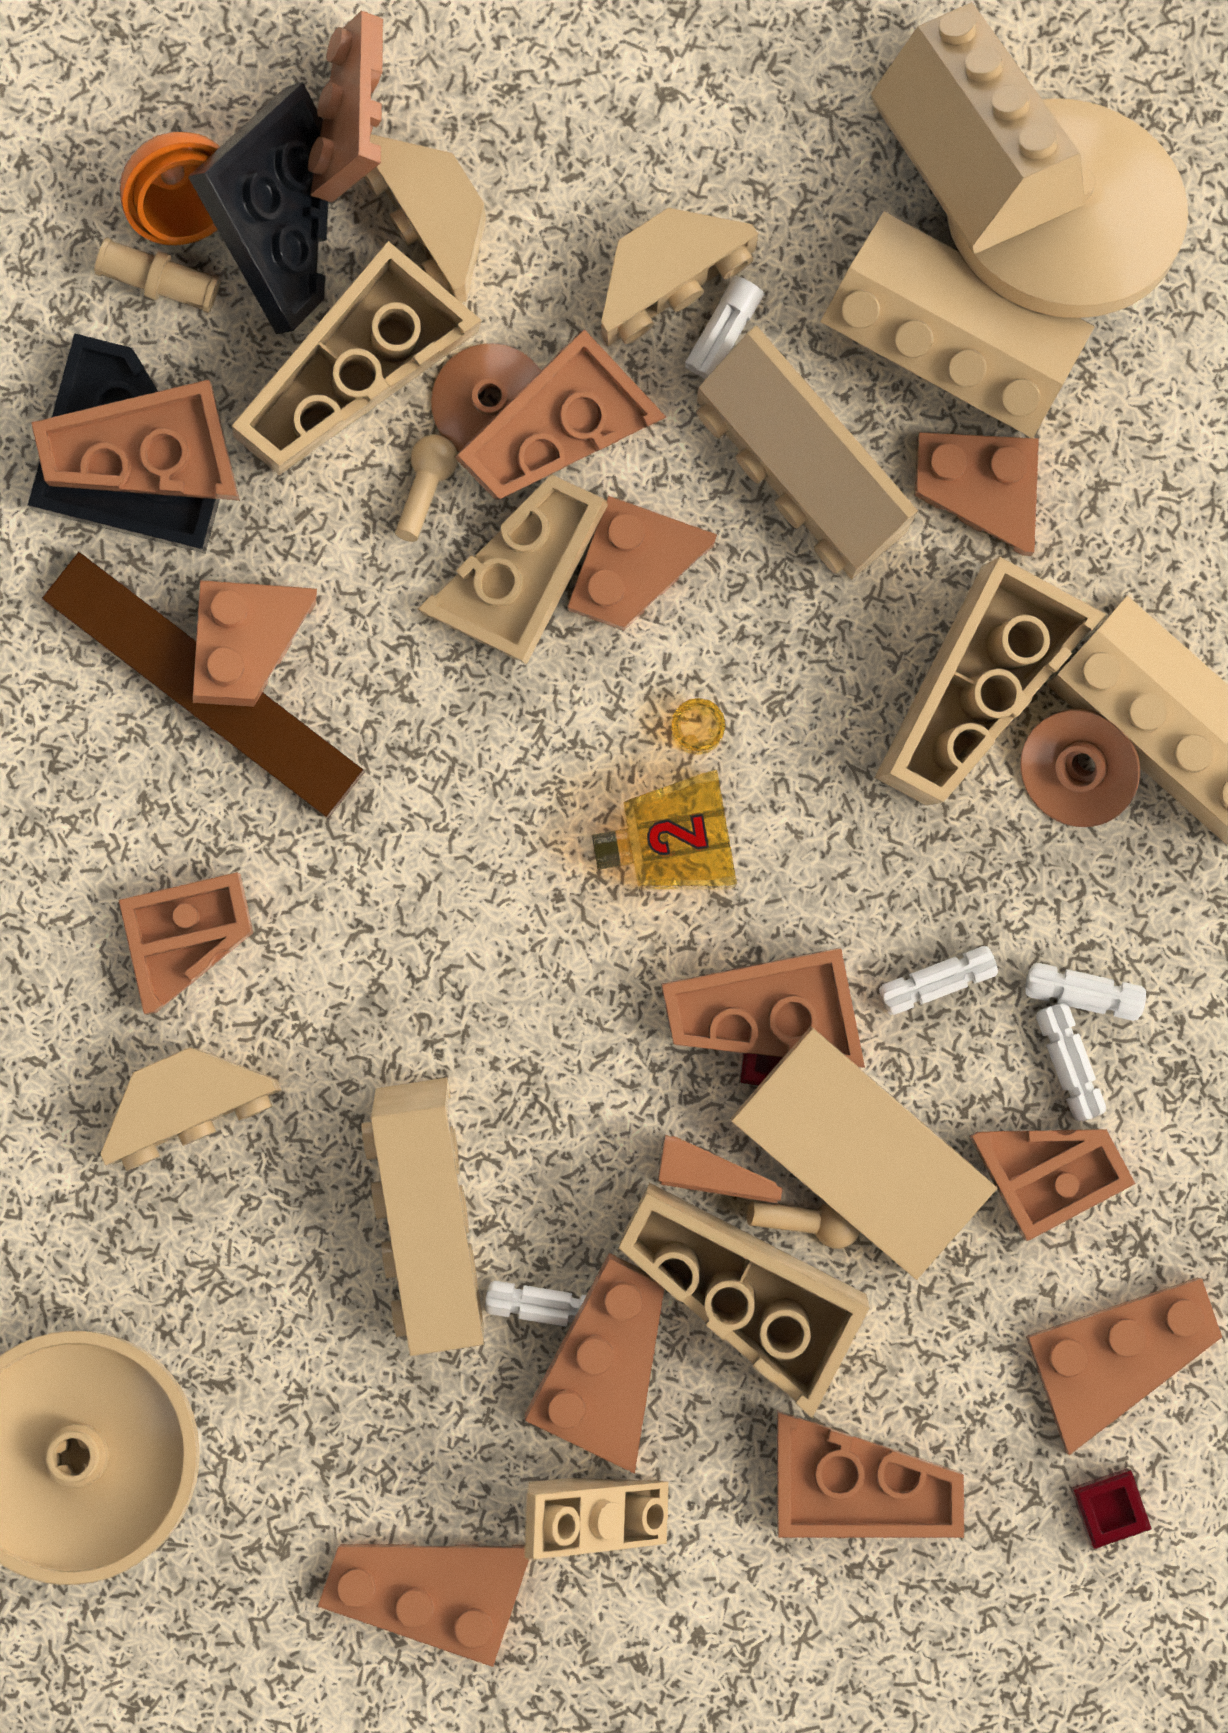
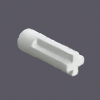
[685,276,764,379]

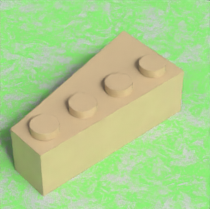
[232,241,482,475]
[874,557,1106,806]
[361,1077,484,1356]
[618,1182,870,1418]

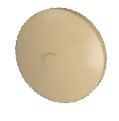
[947,98,1188,318]
[0,1331,200,1585]

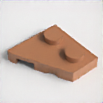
[969,1129,1136,1241]

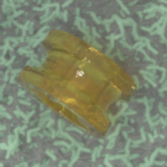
[671,698,726,755]

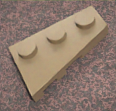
[417,474,608,665]

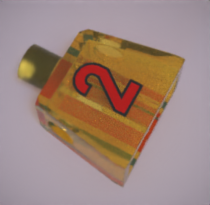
[591,770,737,890]

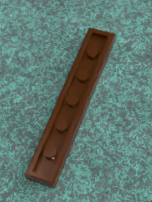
[42,552,365,819]

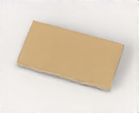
[731,1026,998,1280]

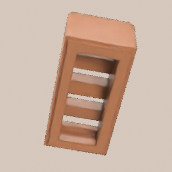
[657,1135,783,1203]

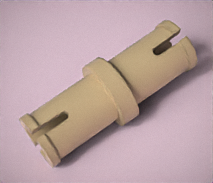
[94,237,221,314]

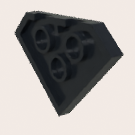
[188,82,328,334]
[27,333,220,554]

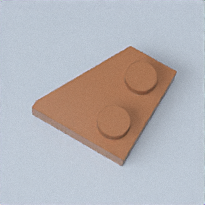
[915,432,1039,556]
[568,496,717,631]
[193,580,317,707]
[119,872,254,1015]

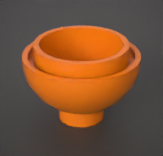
[120,132,220,245]

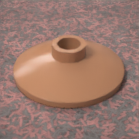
[431,343,541,452]
[1020,709,1140,827]

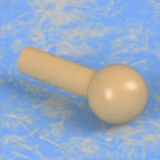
[395,434,458,542]
[747,1201,860,1249]

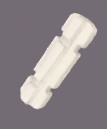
[879,946,998,1015]
[1025,963,1146,1021]
[1036,1003,1106,1121]
[485,1281,586,1327]

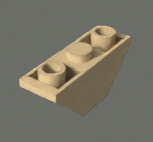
[364,134,486,303]
[601,207,758,346]
[100,1047,282,1171]
[525,1478,669,1560]

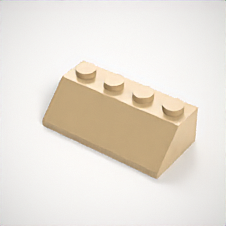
[871,2,1085,254]
[820,211,1095,439]
[696,325,918,579]
[1047,595,1228,845]

